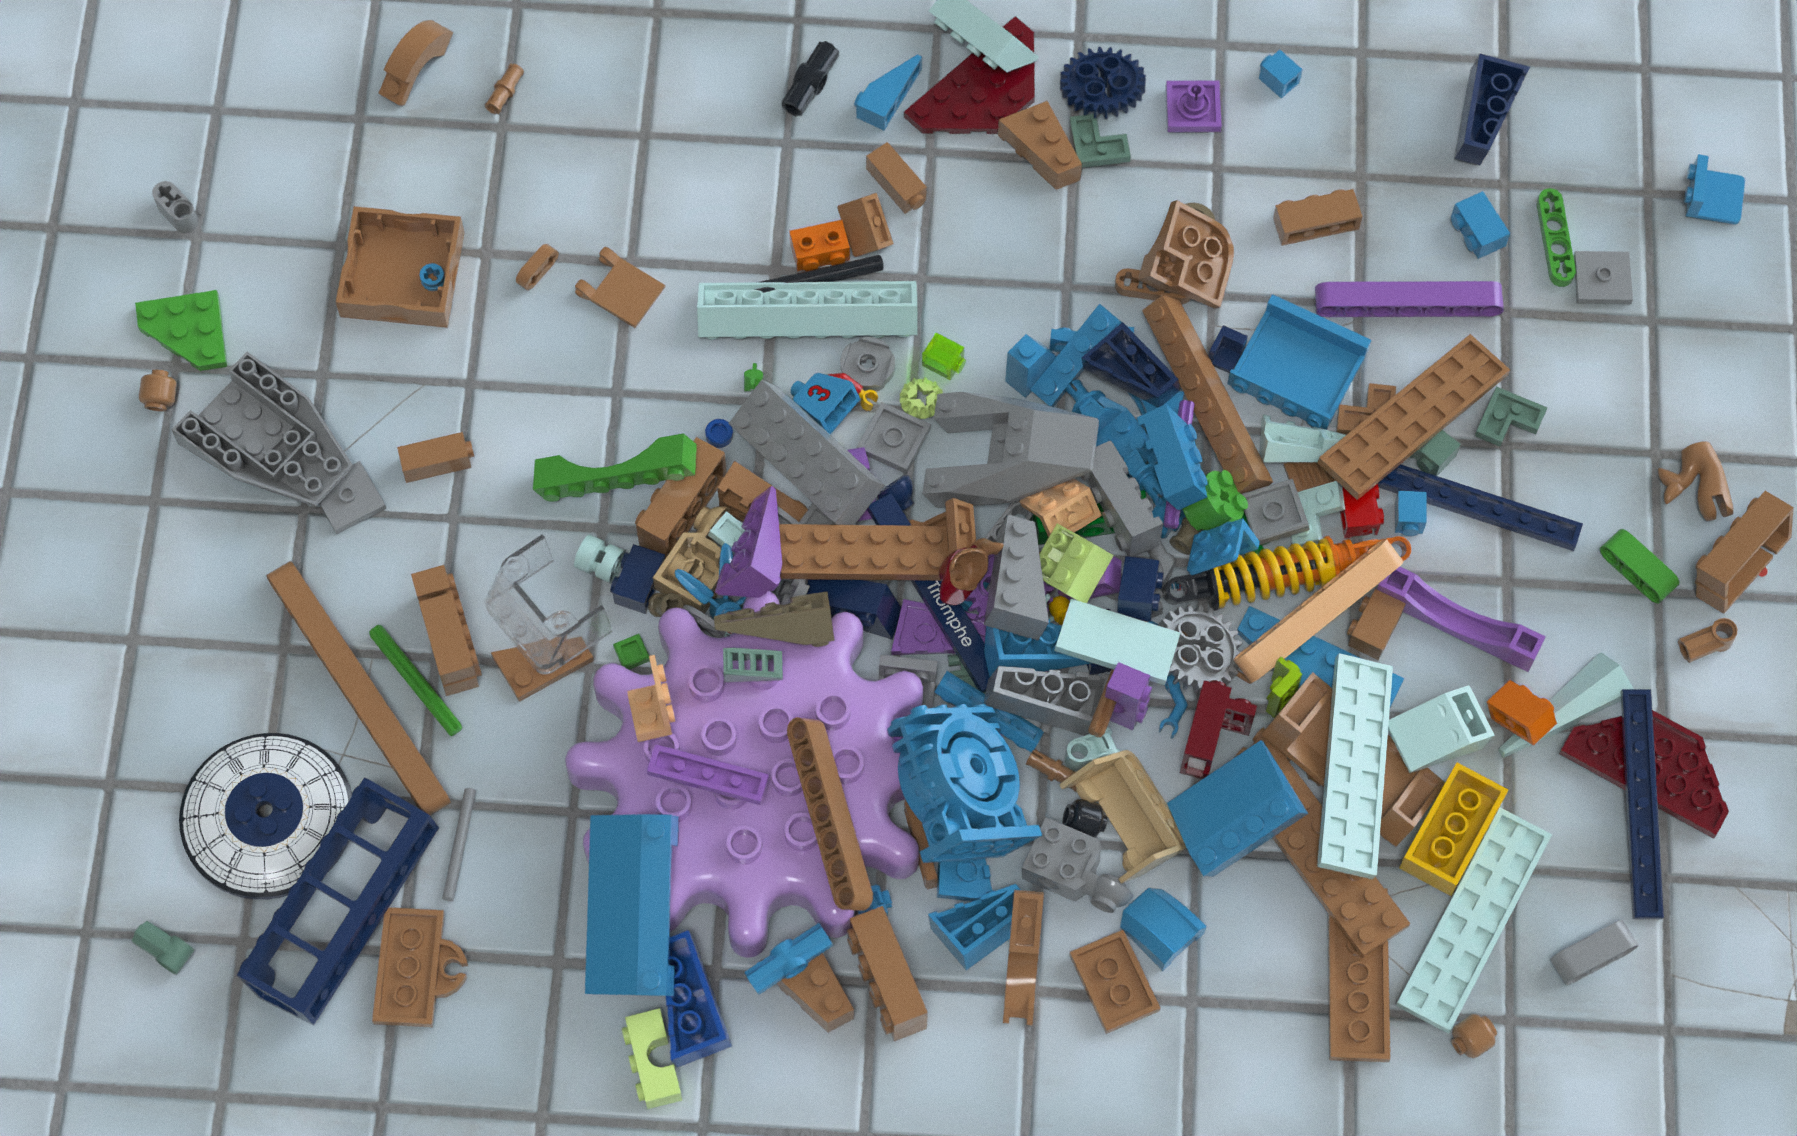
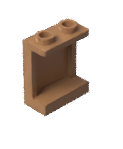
[909,498,976,554]

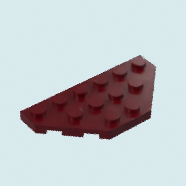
[903,16,1035,134]
[1559,710,1729,839]

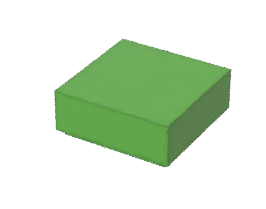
[613,634,650,670]

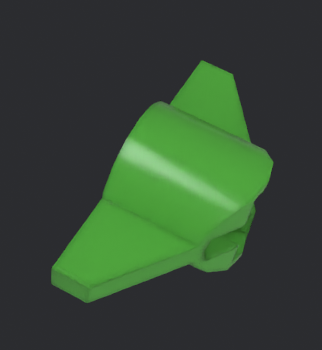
[744,363,763,392]

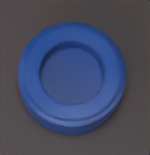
[705,419,733,448]

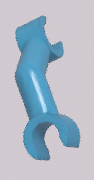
[1159,674,1188,739]

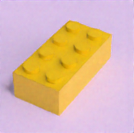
[1399,762,1508,896]

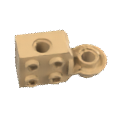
[653,506,730,614]

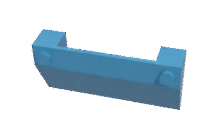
[585,814,679,996]

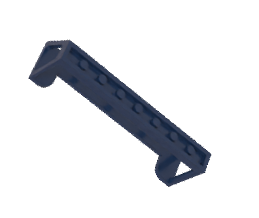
[237,777,439,1025]

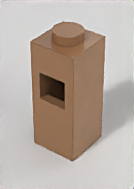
[866,142,927,214]
[397,432,474,483]

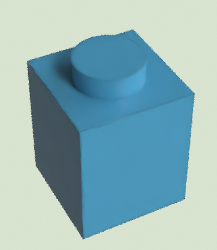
[1259,50,1303,99]
[1395,491,1427,536]

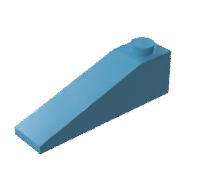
[984,619,1092,677]

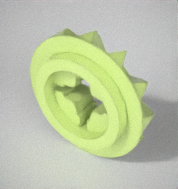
[900,377,943,419]

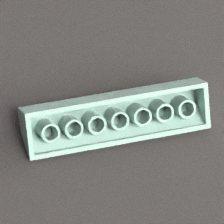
[697,281,917,339]

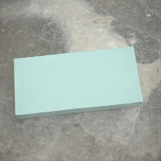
[1055,599,1180,685]

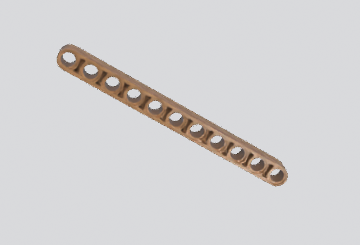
[266,561,451,816]

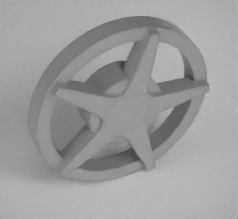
[682,605,726,638]

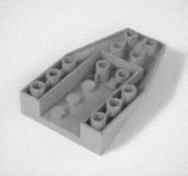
[171,352,353,507]

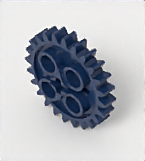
[1060,47,1146,119]

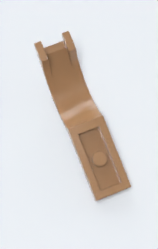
[1003,890,1044,1025]

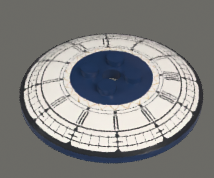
[179,733,352,900]

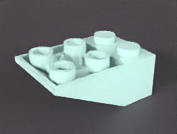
[1388,685,1495,773]

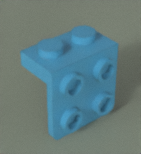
[1684,154,1745,224]
[1187,518,1260,575]

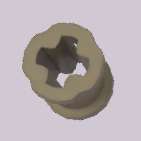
[1170,517,1203,555]
[648,593,683,617]

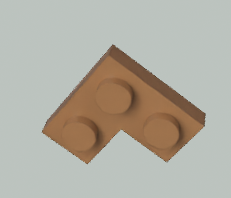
[1336,383,1396,435]

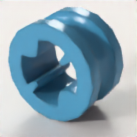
[420,263,445,291]

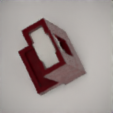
[1180,680,1257,779]

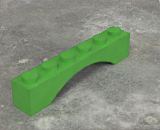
[533,433,697,502]

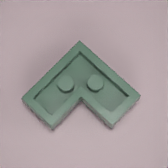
[1069,114,1131,168]
[1475,386,1548,446]

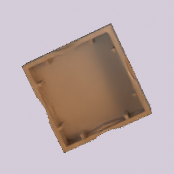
[336,206,464,328]

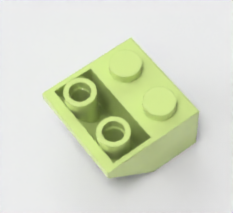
[1039,523,1114,603]

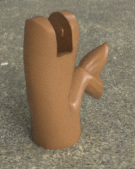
[1658,441,1734,521]

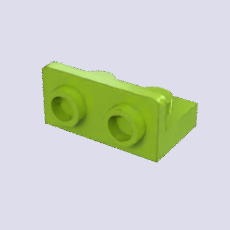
[1266,657,1302,718]

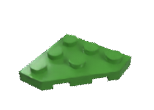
[135,290,227,371]

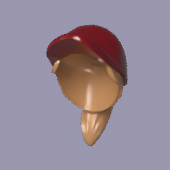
[939,538,1004,605]

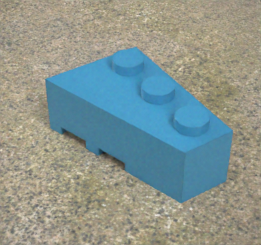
[1137,404,1208,510]
[928,884,1021,971]

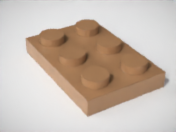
[1069,930,1160,1034]

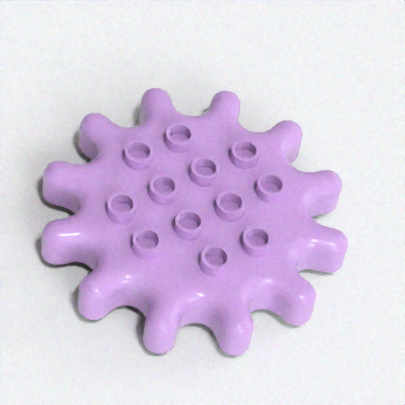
[565,591,923,958]

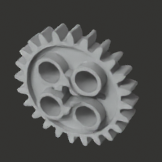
[1158,604,1243,693]

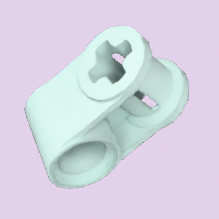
[1064,727,1121,772]

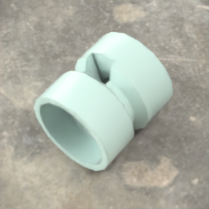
[574,535,626,583]

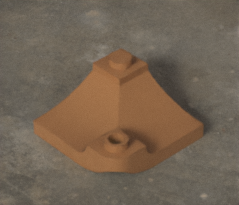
[1138,200,1234,309]

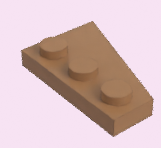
[491,634,594,702]

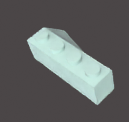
[929,0,1039,72]

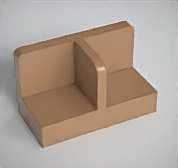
[837,193,894,257]

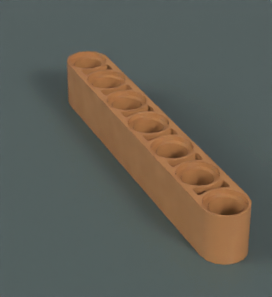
[787,717,873,911]

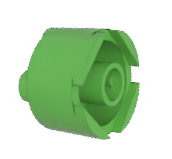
[1182,470,1248,531]

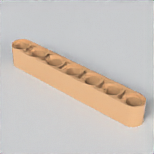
[1233,539,1404,683]

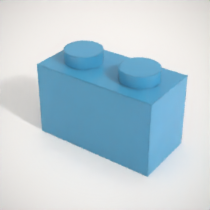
[1451,191,1510,259]

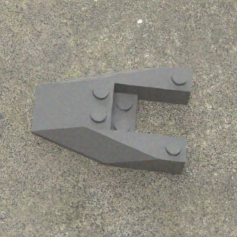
[922,392,1099,508]

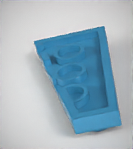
[936,859,994,901]

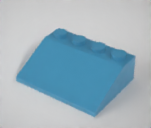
[1167,740,1308,877]

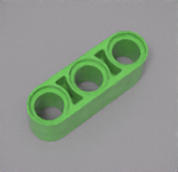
[1600,529,1680,604]

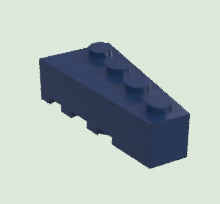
[1455,53,1530,165]

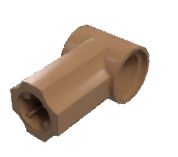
[1678,618,1738,663]

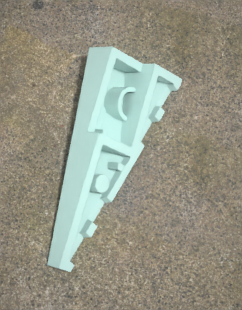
[1259,415,1346,462]
[1499,652,1634,758]

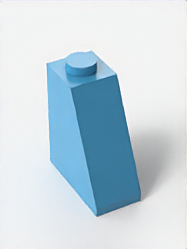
[1005,334,1057,398]

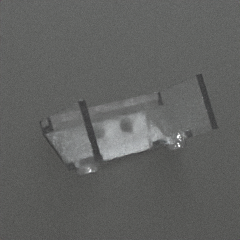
[484,534,613,674]

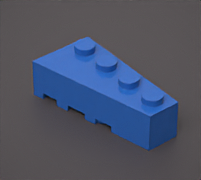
[665,930,733,1068]

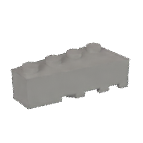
[983,666,1109,736]

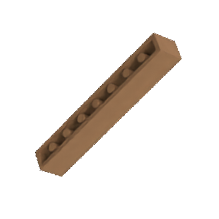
[1142,295,1273,494]

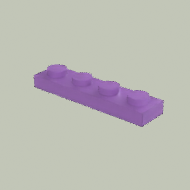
[647,744,769,805]

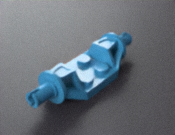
[1066,380,1167,505]

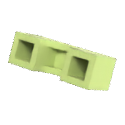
[622,1008,682,1109]

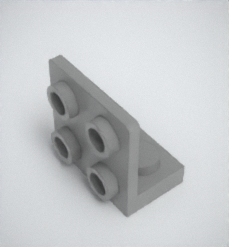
[878,655,937,708]

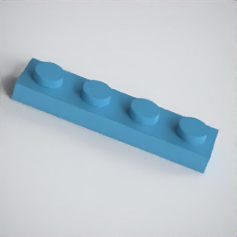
[1031,304,1122,407]
[934,671,1044,753]

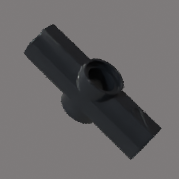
[782,41,839,116]

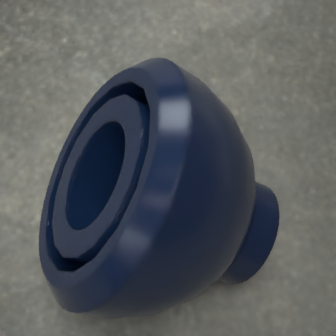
[877,475,914,511]

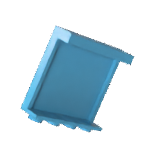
[1227,294,1371,430]

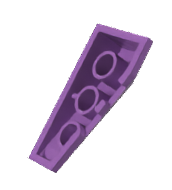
[715,486,782,598]

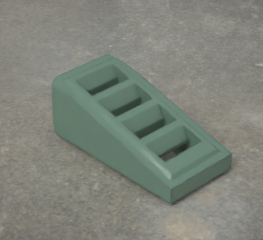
[723,648,783,682]

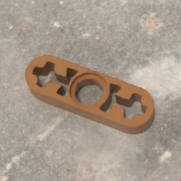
[1115,268,1191,304]

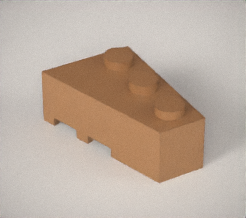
[998,101,1082,190]
[718,461,808,522]
[759,953,854,1033]

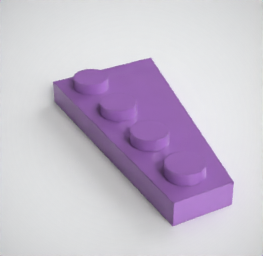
[891,599,986,655]

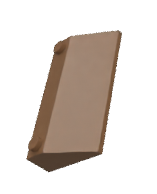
[1261,672,1445,847]

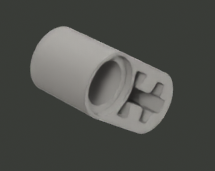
[152,181,198,233]

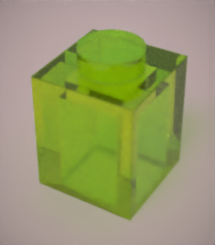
[922,332,966,380]

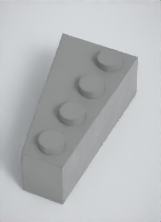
[1081,440,1163,557]
[984,515,1049,640]

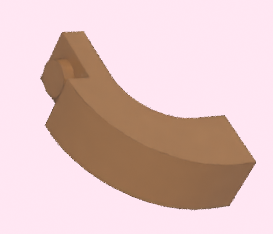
[378,20,453,106]

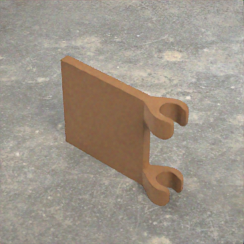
[575,247,665,328]

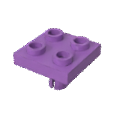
[1166,80,1222,132]

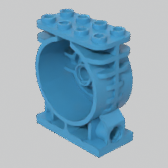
[887,704,1042,863]

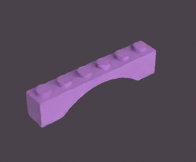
[1377,567,1546,672]

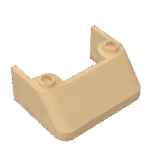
[1059,750,1187,884]

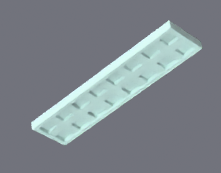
[1317,653,1393,880]
[1396,808,1552,1034]

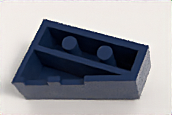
[1081,322,1180,407]
[806,579,901,640]

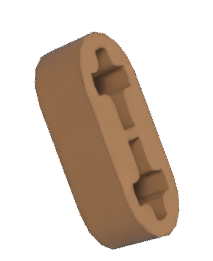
[516,244,559,290]

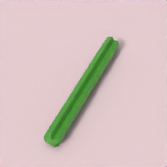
[369,625,462,736]

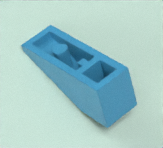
[854,54,922,131]

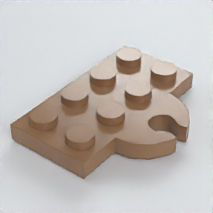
[372,908,468,1027]

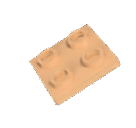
[1019,479,1102,537]
[627,655,676,742]

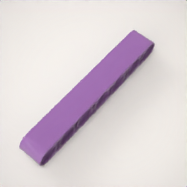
[1315,281,1504,317]

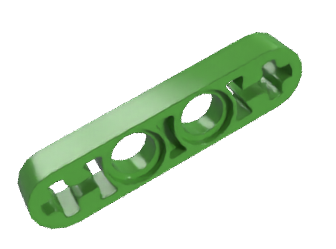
[1537,188,1576,287]

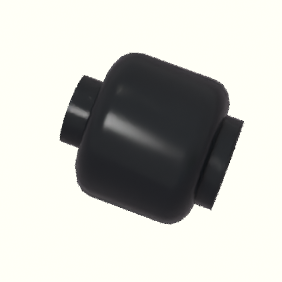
[1062,799,1107,838]

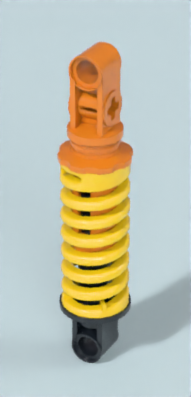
[1162,536,1411,611]

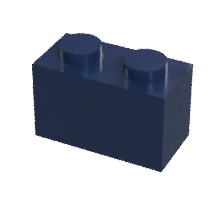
[610,544,665,614]
[1117,556,1164,622]

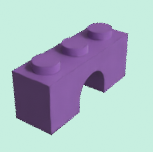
[1105,662,1152,731]

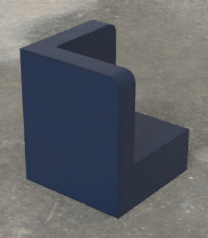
[1208,325,1248,373]

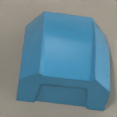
[1120,888,1207,971]

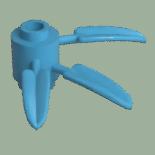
[675,543,746,620]

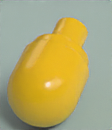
[1049,596,1070,625]

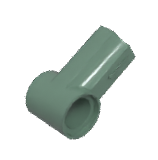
[131,921,195,975]

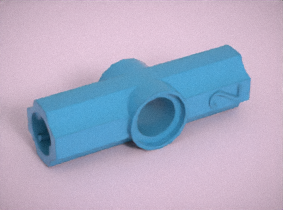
[744,923,834,995]

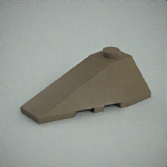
[714,592,835,647]

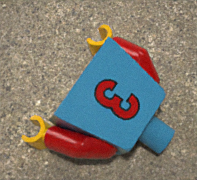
[790,373,878,434]

